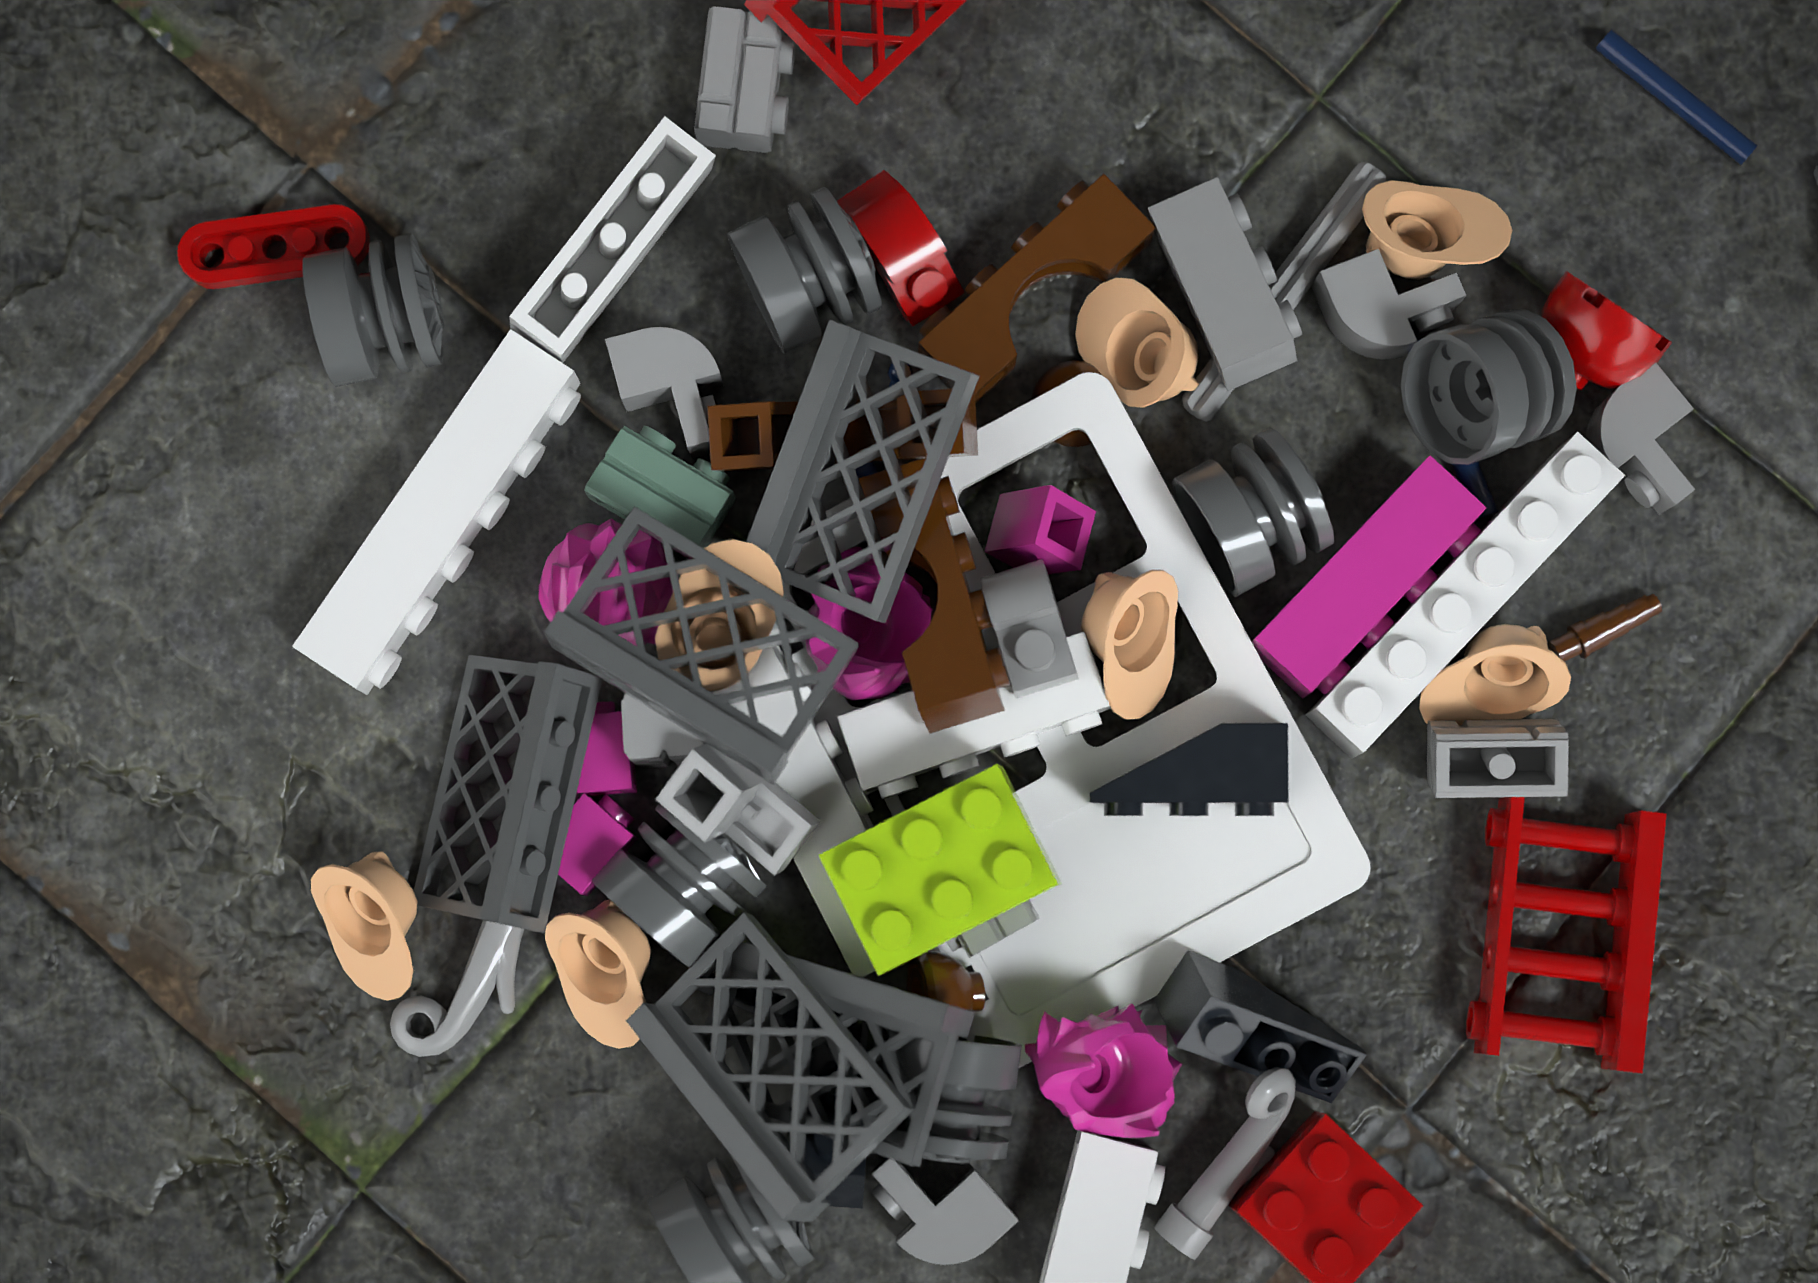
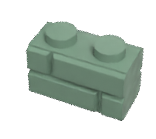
[584,426,736,548]

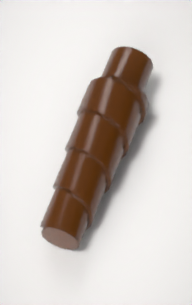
[1547,593,1662,662]

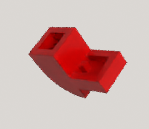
[837,170,965,326]

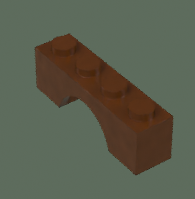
[918,174,1156,404]
[707,388,978,472]
[859,457,1010,734]

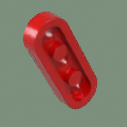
[177,204,370,289]

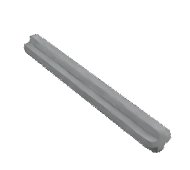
[1182,162,1386,422]

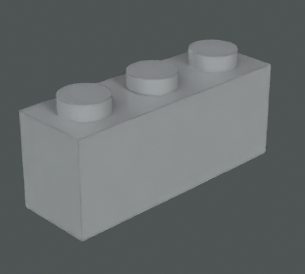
[1148,177,1302,391]

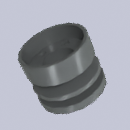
[727,187,882,354]
[303,233,445,387]
[1401,309,1577,465]
[1172,427,1334,597]
[592,803,767,968]
[877,1028,1022,1163]
[647,1156,815,1283]

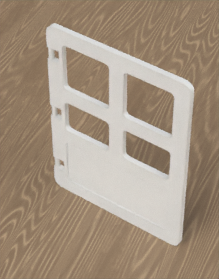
[777,372,1370,1068]

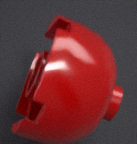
[1541,271,1672,390]

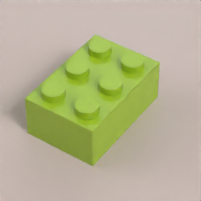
[819,764,1062,976]

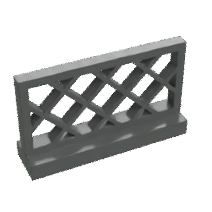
[746,319,979,623]
[544,506,859,785]
[414,655,602,933]
[626,913,913,1222]
[702,941,975,1167]

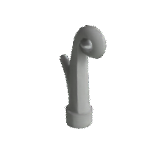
[390,920,524,1057]
[1154,1068,1295,1260]

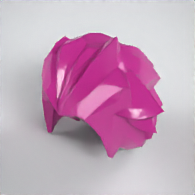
[538,519,679,646]
[806,547,932,700]
[1025,1003,1182,1138]

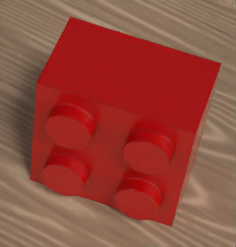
[1228,1111,1424,1283]

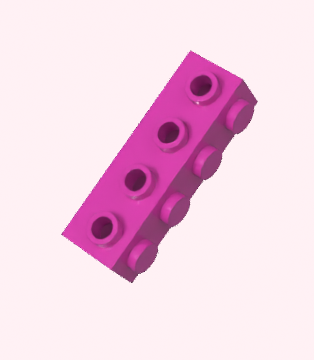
[1252,455,1487,699]

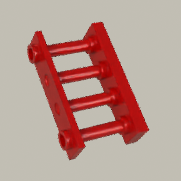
[1466,797,1667,1074]

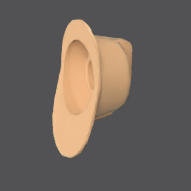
[1362,180,1512,279]
[1075,278,1199,408]
[655,539,784,692]
[1081,570,1178,720]
[1419,624,1571,725]
[311,851,417,1001]
[545,899,651,1049]

